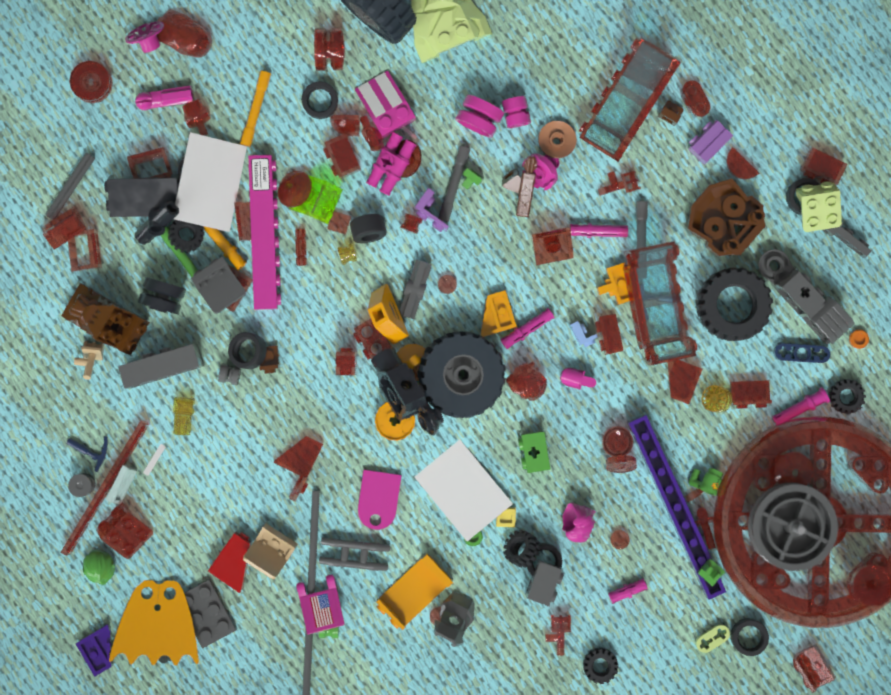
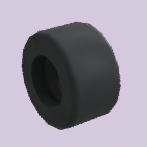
[350,214,387,244]

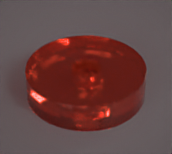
[606,455,637,473]

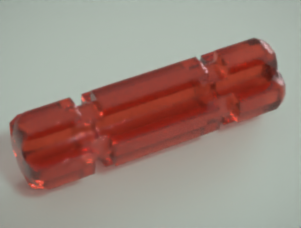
[295,228,307,266]

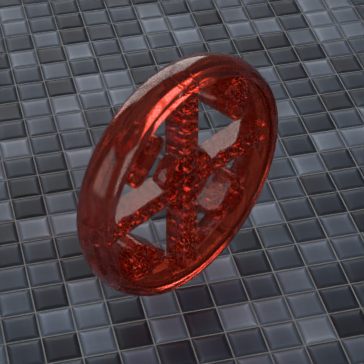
[713,416,891,628]

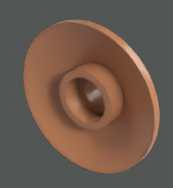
[538,121,577,158]

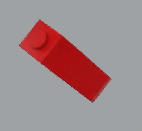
[208,531,252,593]

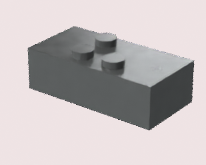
[118,344,204,389]

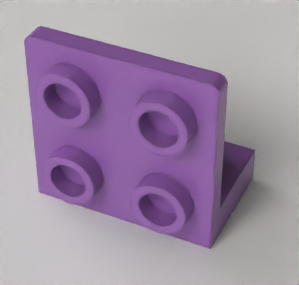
[415,188,449,232]

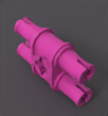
[366,132,417,196]

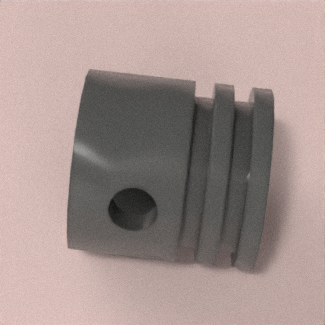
[68,473,95,497]

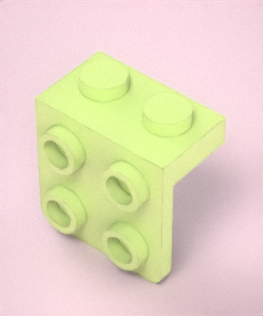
[796,182,842,232]

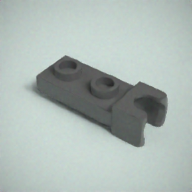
[822,223,872,258]

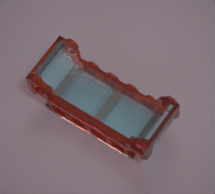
[579,36,682,162]
[623,241,697,365]

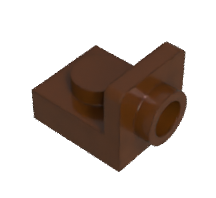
[658,100,684,126]
[259,346,280,374]

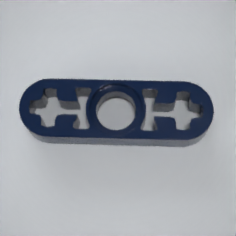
[773,343,831,363]

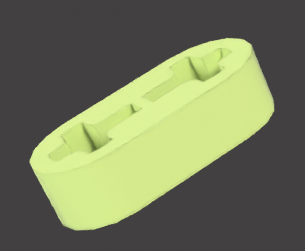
[695,624,730,653]

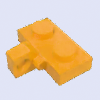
[596,262,637,305]

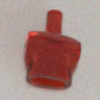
[182,99,211,136]
[360,116,385,151]

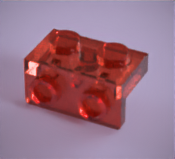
[595,314,623,355]
[730,380,772,409]
[793,644,836,693]

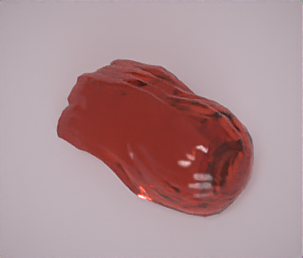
[157,9,212,58]

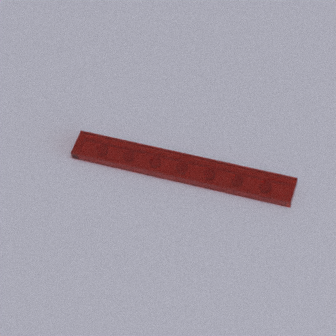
[60,420,150,556]

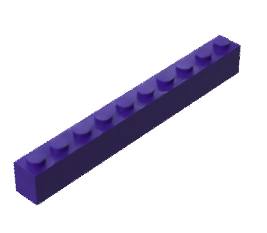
[626,415,726,600]

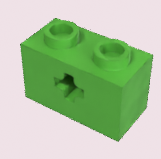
[518,431,551,473]

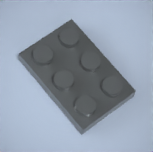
[184,579,237,649]

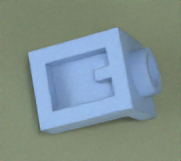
[570,321,598,347]

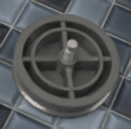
[748,483,838,571]

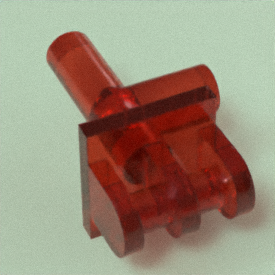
[598,171,641,196]
[695,507,716,550]
[545,615,571,656]

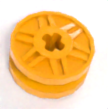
[375,402,415,441]

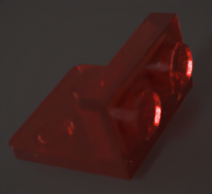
[96,502,153,559]

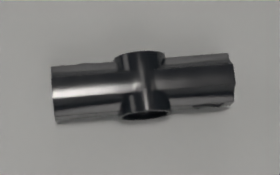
[135,200,179,245]

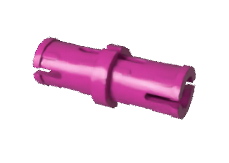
[608,578,648,604]

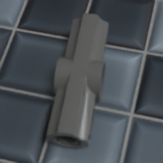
[399,260,432,319]

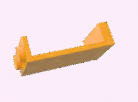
[376,553,453,630]

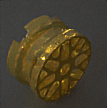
[701,385,732,413]

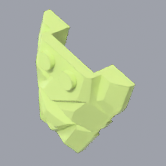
[411,0,492,63]

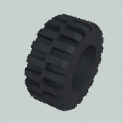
[696,267,773,341]

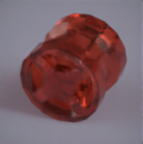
[400,213,423,234]

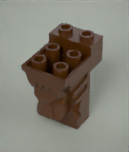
[61,283,150,355]

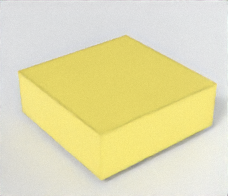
[496,507,516,527]

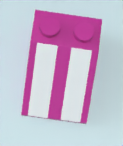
[355,70,416,139]

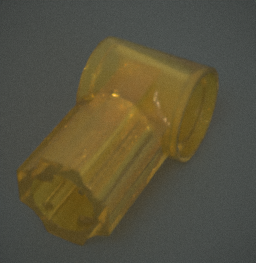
[173,397,195,436]

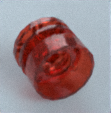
[846,564,891,606]

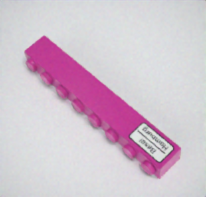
[248,155,281,310]

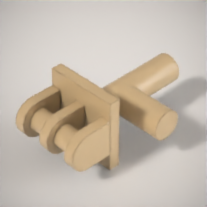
[74,341,105,380]

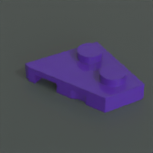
[75,624,113,677]

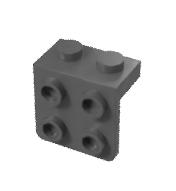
[190,257,246,314]

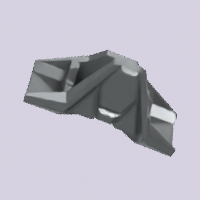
[434,591,475,647]

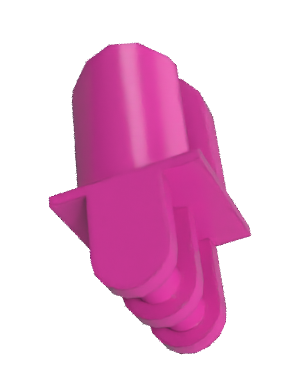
[560,368,596,390]

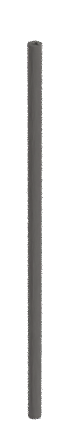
[302,491,320,695]

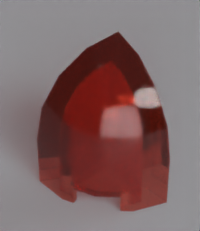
[330,115,360,137]

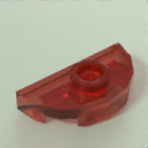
[726,147,760,180]
[289,475,308,502]

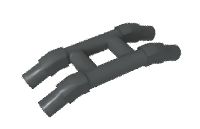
[319,537,390,571]

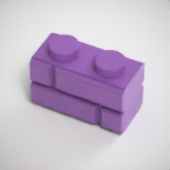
[688,120,733,165]

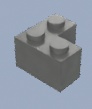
[525,560,564,606]

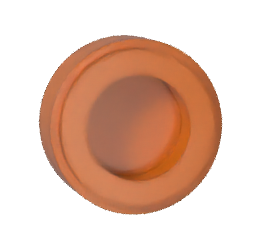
[849,329,869,349]

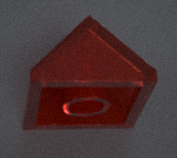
[531,227,574,265]

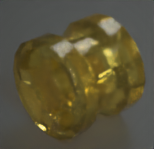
[337,243,357,265]

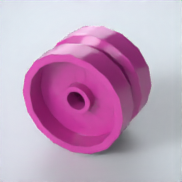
[455,95,504,138]

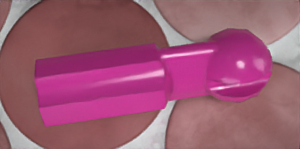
[135,86,194,111]

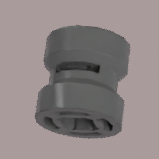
[218,363,241,386]

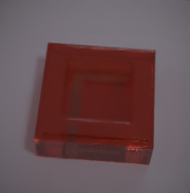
[328,211,351,235]

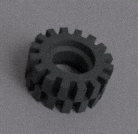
[168,220,205,253]
[829,379,866,414]
[503,530,541,568]
[583,647,619,684]

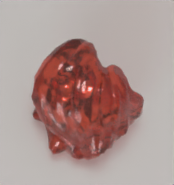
[506,362,547,401]

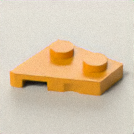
[481,290,517,337]

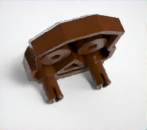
[686,178,766,256]

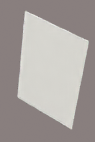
[174,132,247,232]
[415,440,513,541]

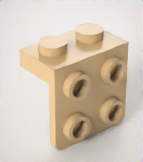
[243,524,298,579]

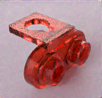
[681,80,711,117]

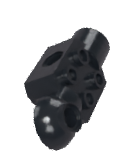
[371,347,444,436]

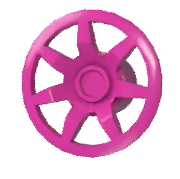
[125,21,164,53]

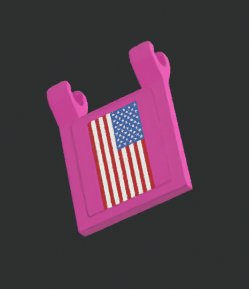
[296,574,345,635]

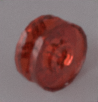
[69,61,113,104]

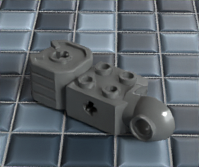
[759,249,855,344]

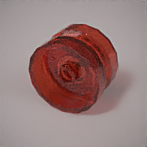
[314,28,345,71]

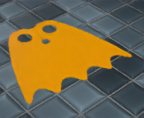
[109,580,199,666]

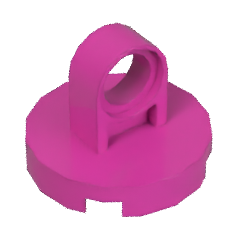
[522,154,560,190]

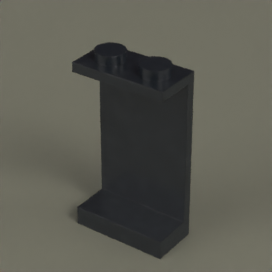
[104,174,180,217]

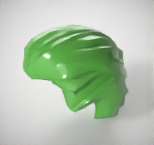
[83,549,116,585]

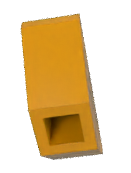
[368,284,409,344]

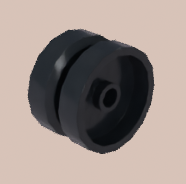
[138,277,186,315]

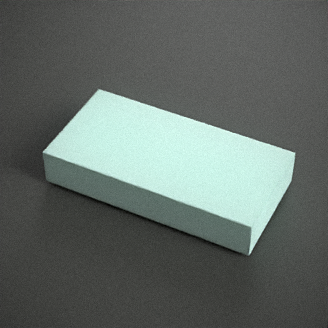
[106,465,137,504]

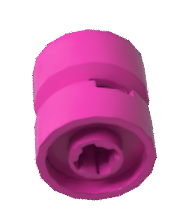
[502,96,531,128]

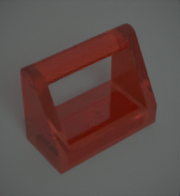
[127,147,173,178]
[42,206,86,250]
[67,229,102,272]

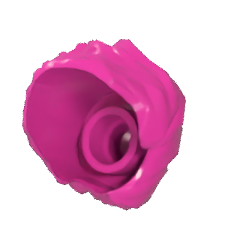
[562,502,596,543]

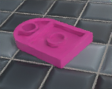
[358,469,402,530]

